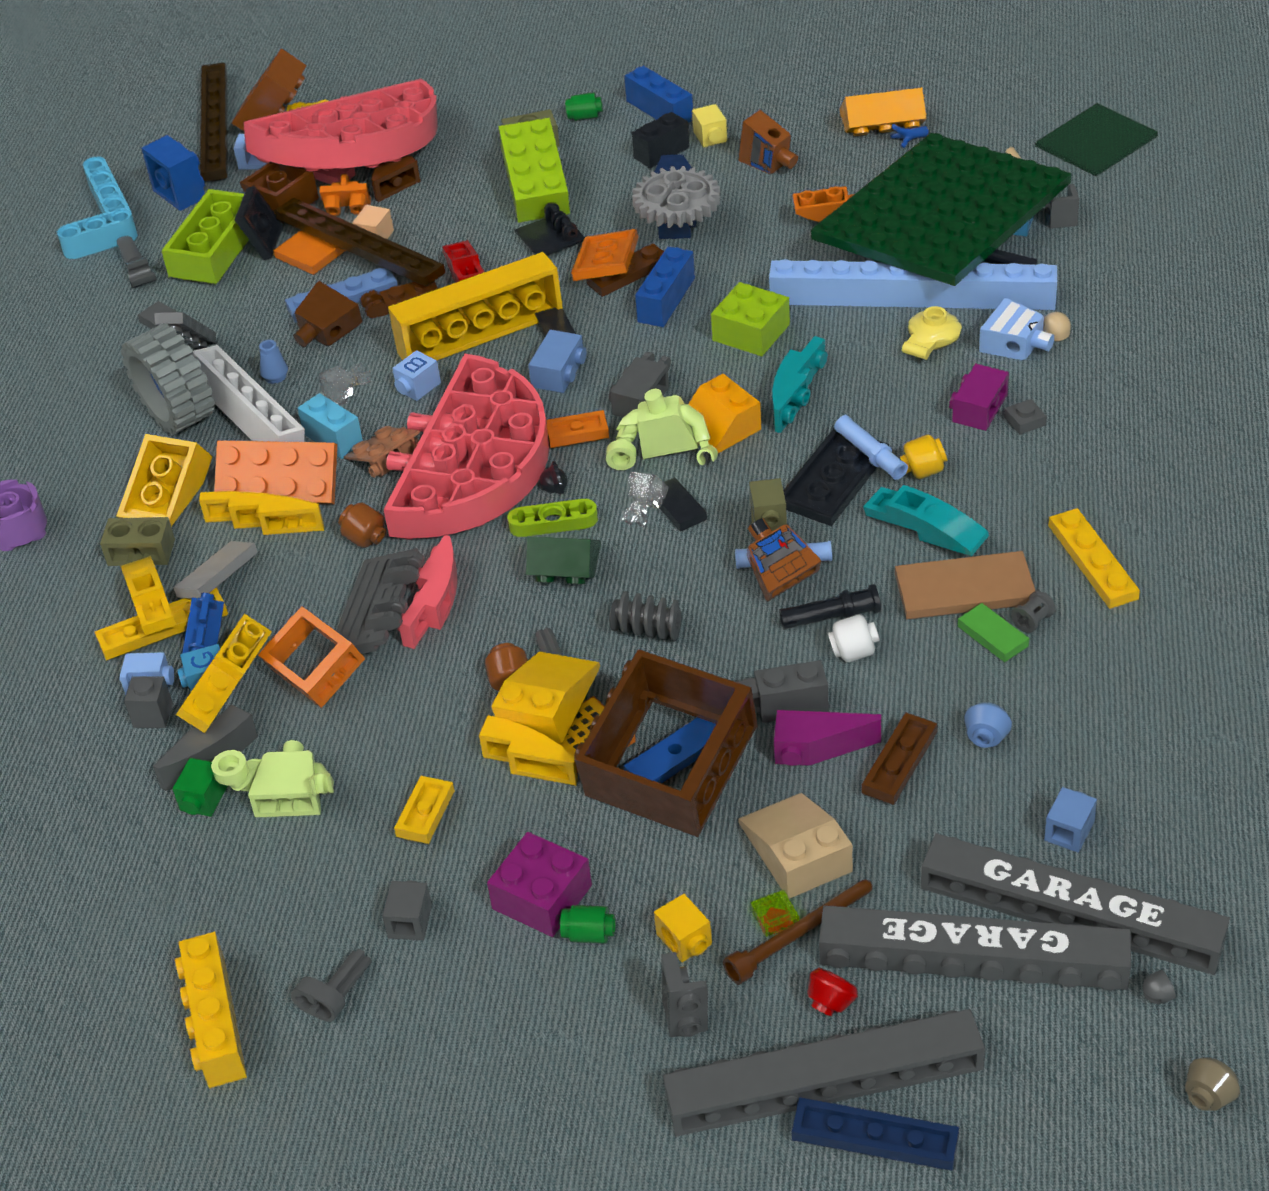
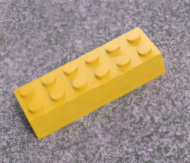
[388,252,563,360]

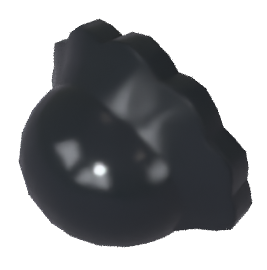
[540,461,567,494]

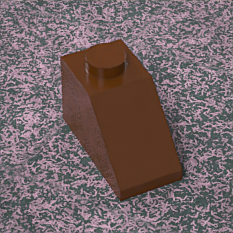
[371,155,421,202]

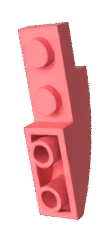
[398,535,457,649]

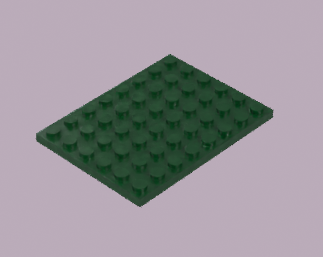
[811,133,1071,286]

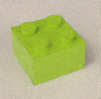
[711,282,790,356]

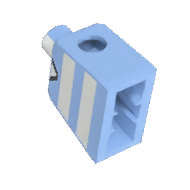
[979,298,1054,360]

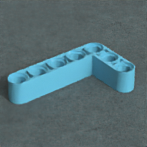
[57,157,138,259]

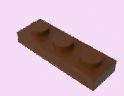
[586,243,664,297]
[862,712,938,805]

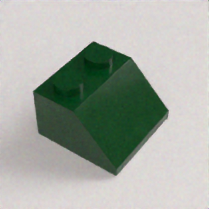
[526,536,601,584]

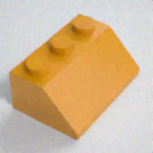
[840,88,926,136]

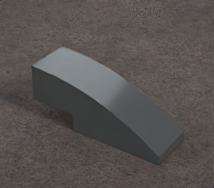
[153,704,258,791]

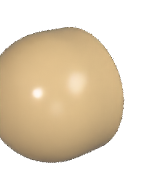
[1043,312,1071,341]

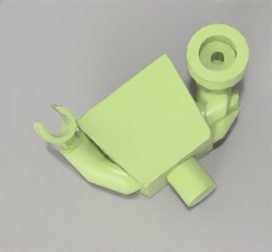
[606,389,718,470]
[211,740,334,817]

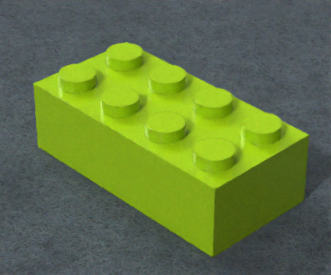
[498,118,570,223]
[161,189,249,284]

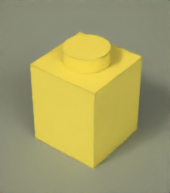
[692,104,727,147]

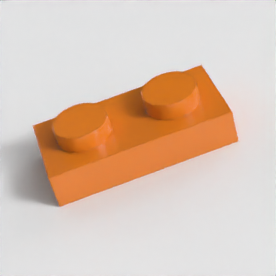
[546,410,609,448]

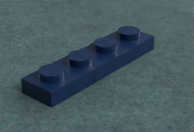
[791,1097,960,1171]

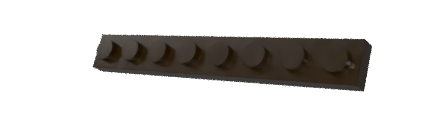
[200,62,228,181]
[275,198,445,287]

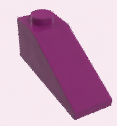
[774,710,881,766]

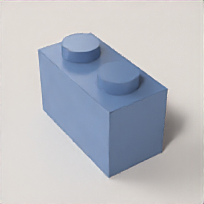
[528,330,586,393]

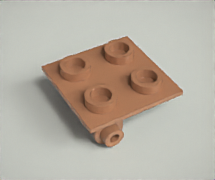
[344,426,420,477]

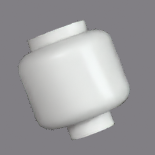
[828,614,880,662]

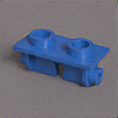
[182,593,224,654]

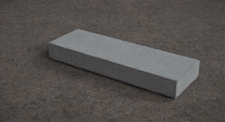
[173,541,258,599]

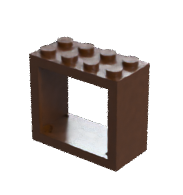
[574,649,757,837]

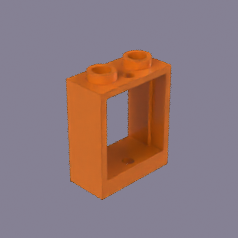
[258,606,365,708]

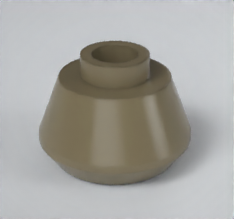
[1185,1057,1240,1111]

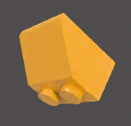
[688,373,761,453]

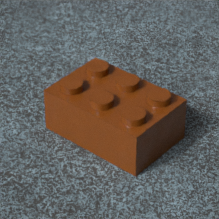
[232,48,307,131]

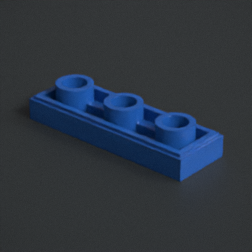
[623,718,716,783]

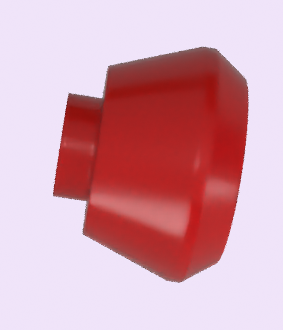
[807,967,858,1016]

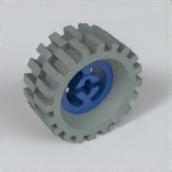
[121,323,215,435]

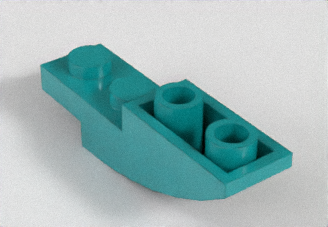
[772,336,828,433]
[863,485,989,556]

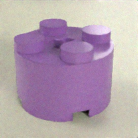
[0,479,47,551]

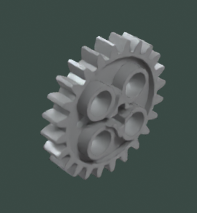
[632,166,721,228]

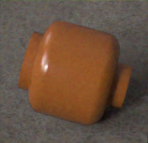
[338,502,386,548]
[484,643,528,691]

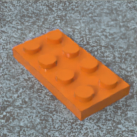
[214,440,338,504]

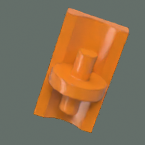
[320,174,371,216]

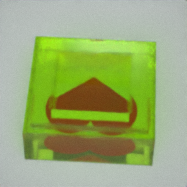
[750,890,800,937]

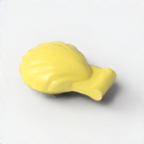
[902,306,962,360]

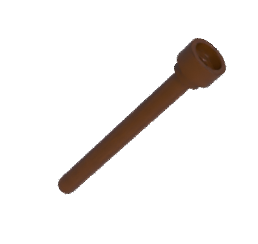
[723,879,873,985]

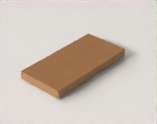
[895,551,1035,619]

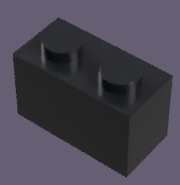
[632,111,690,169]

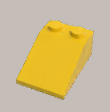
[116,434,213,527]
[491,651,601,744]

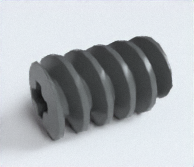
[609,591,681,641]

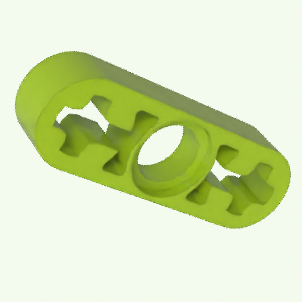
[507,499,598,537]

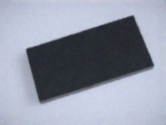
[783,428,889,526]

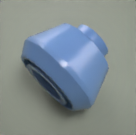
[964,703,1012,748]

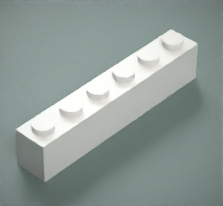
[192,345,305,442]

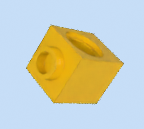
[654,893,712,963]

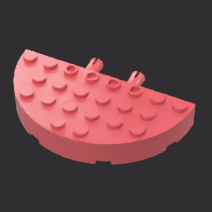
[244,79,438,171]
[383,354,549,539]

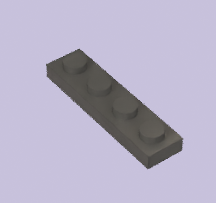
[154,312,216,348]

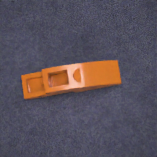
[793,186,854,222]

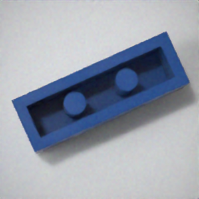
[624,66,693,123]
[635,246,695,328]

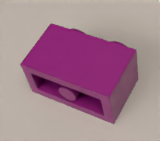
[949,363,1009,431]

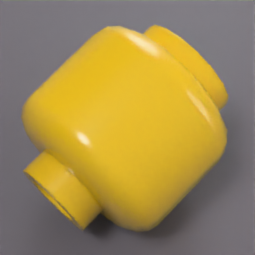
[900,434,948,480]

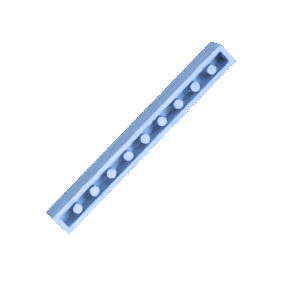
[769,259,1057,310]

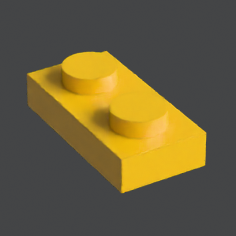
[394,776,455,844]

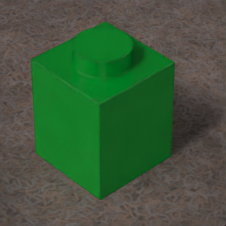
[172,758,228,817]

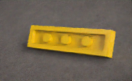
[1048,508,1140,609]
[94,587,229,661]

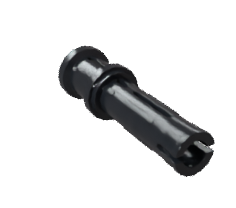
[779,584,881,630]

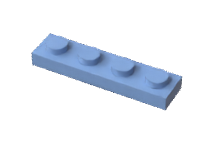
[285,268,398,323]

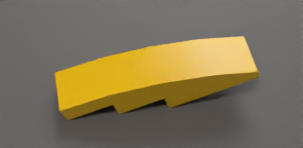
[199,491,324,535]

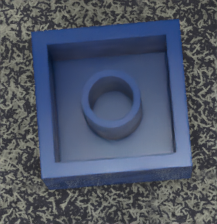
[141,135,205,211]

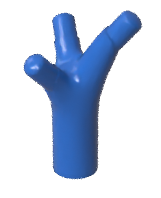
[891,124,928,148]

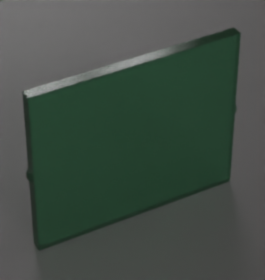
[1035,103,1158,177]

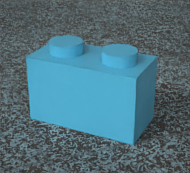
[297,393,363,459]

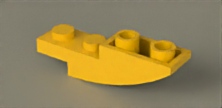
[120,556,176,636]
[176,613,272,733]

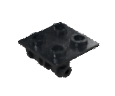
[514,203,585,256]

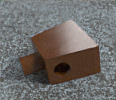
[293,281,363,347]

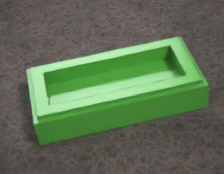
[958,603,1029,663]

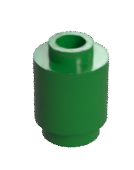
[565,92,603,121]
[560,905,616,944]

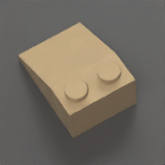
[738,793,853,899]

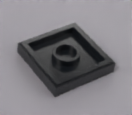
[235,186,283,260]

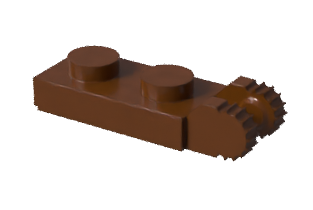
[360,281,439,319]

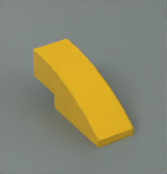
[479,715,578,785]

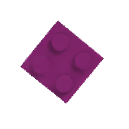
[487,831,592,937]

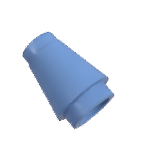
[259,340,288,383]

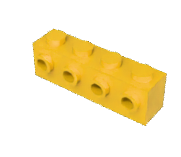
[175,932,247,1088]

